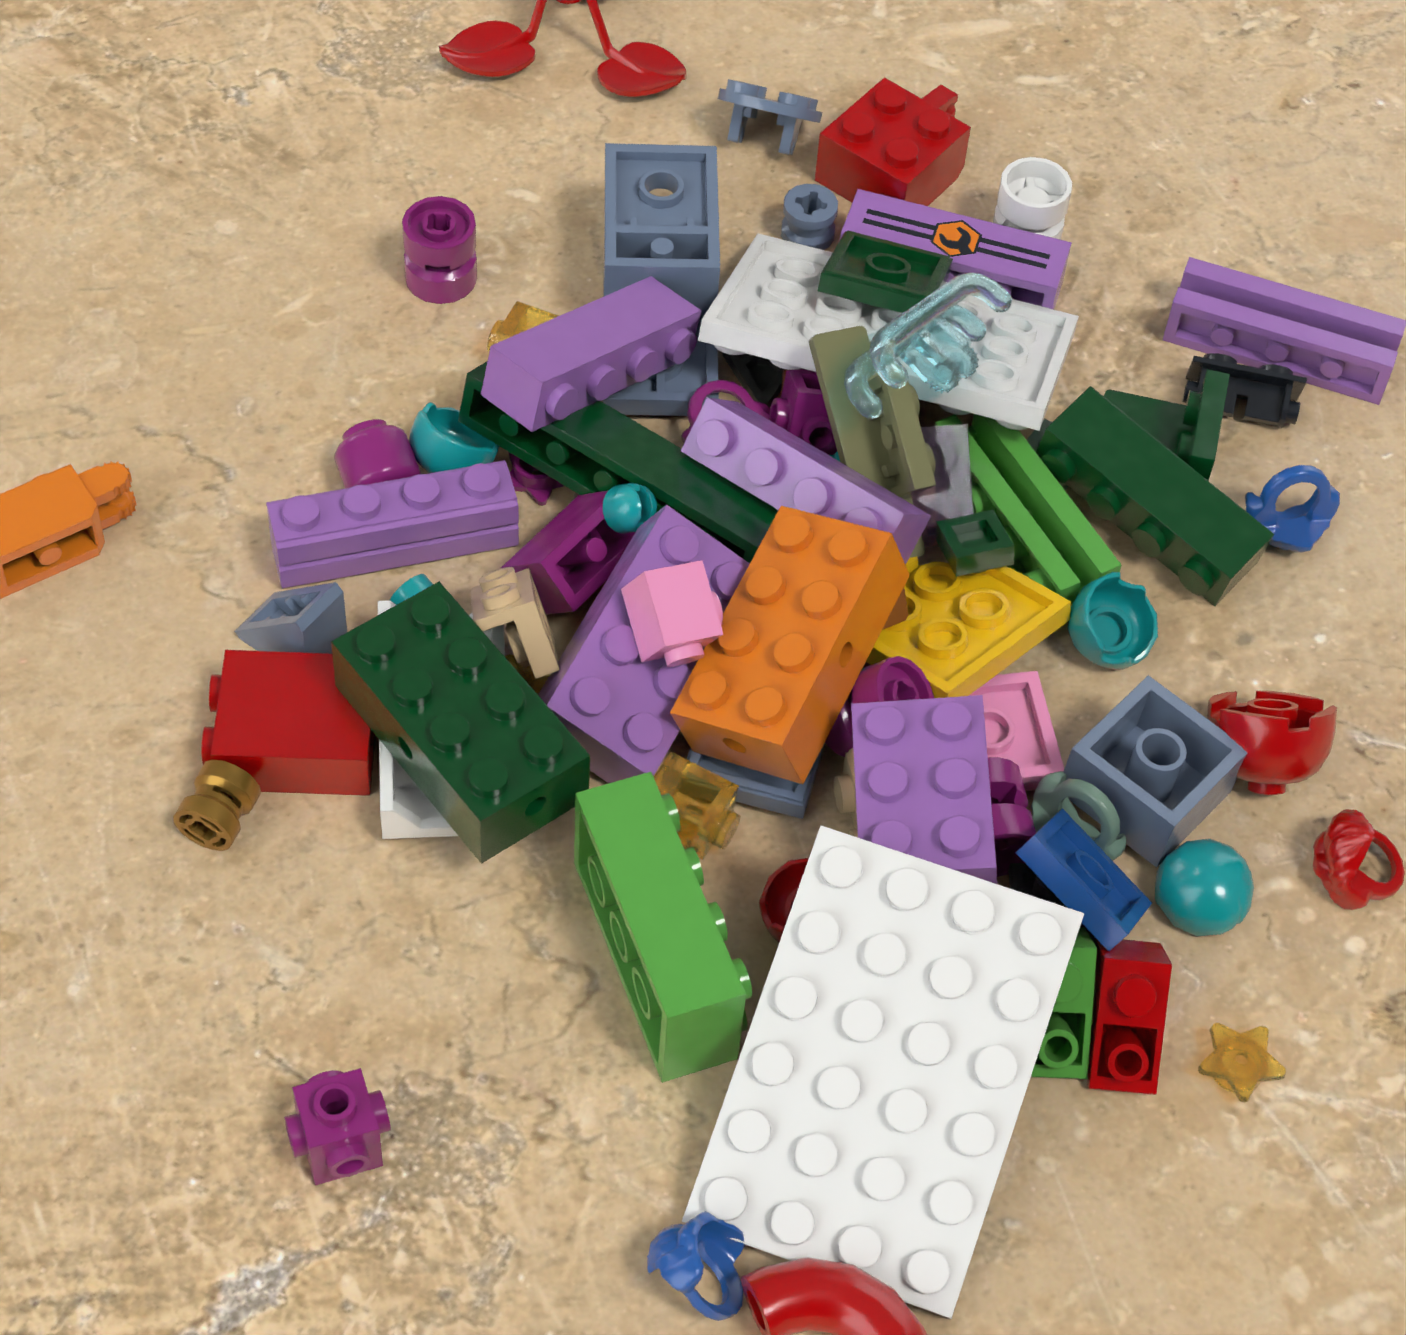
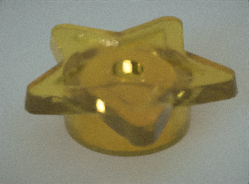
[1198,1023,1286,1102]

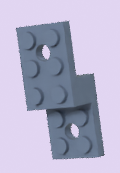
[603,143,720,416]

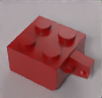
[815,77,971,206]

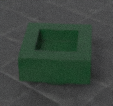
[936,510,1014,577]

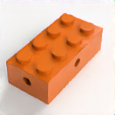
[670,506,910,785]

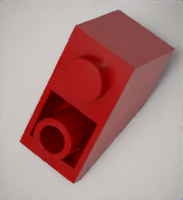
[1087,938,1172,1095]

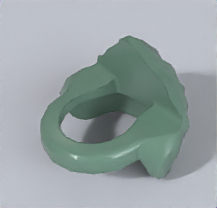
[1031,771,1126,861]

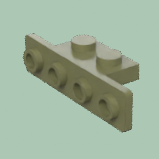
[809,326,936,558]

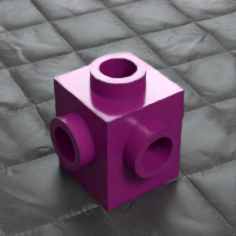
[769,368,837,455]
[284,1068,391,1186]

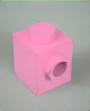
[621,560,724,667]

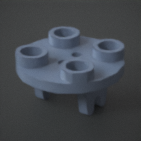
[717,79,823,155]

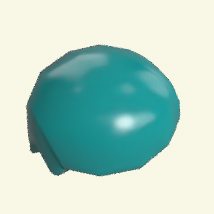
[409,402,499,473]
[1068,572,1158,670]
[1155,839,1254,936]

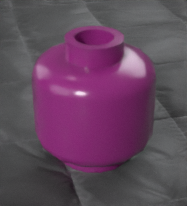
[334,419,421,488]

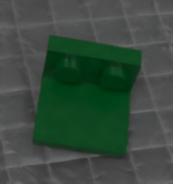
[1104,369,1230,481]

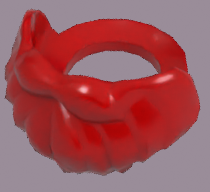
[1313,809,1405,910]

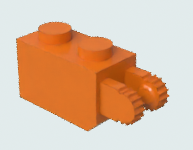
[0,461,137,599]

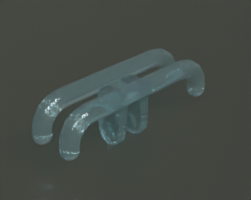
[844,272,1012,419]

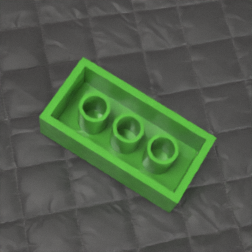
[574,772,752,1083]

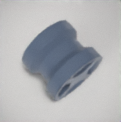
[781,184,838,250]

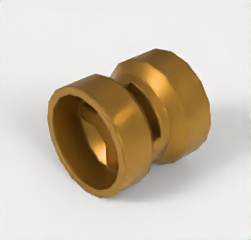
[173,760,261,851]

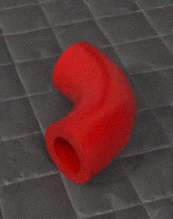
[741,1257,927,1335]

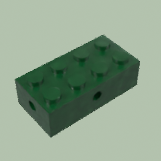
[331,581,590,864]

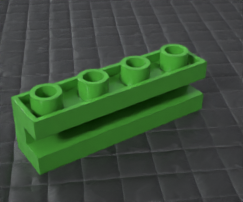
[931,414,1122,605]

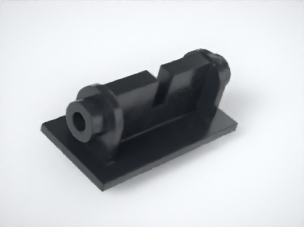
[1182,353,1307,428]

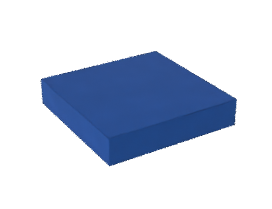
[1016,808,1152,951]

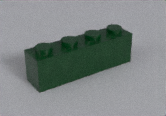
[1036,386,1274,606]

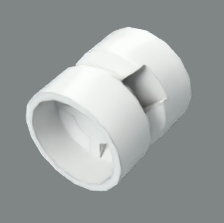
[993,157,1072,240]

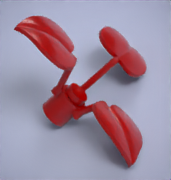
[439,0,687,97]

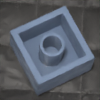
[1063,675,1247,867]

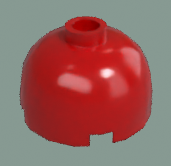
[1207,691,1337,795]

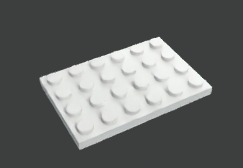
[698,233,1079,431]
[682,825,1084,1319]

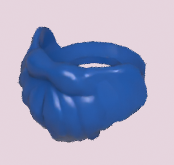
[1245,465,1340,553]
[647,1211,745,1321]

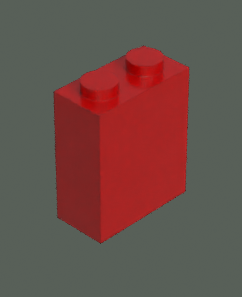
[201,650,376,796]

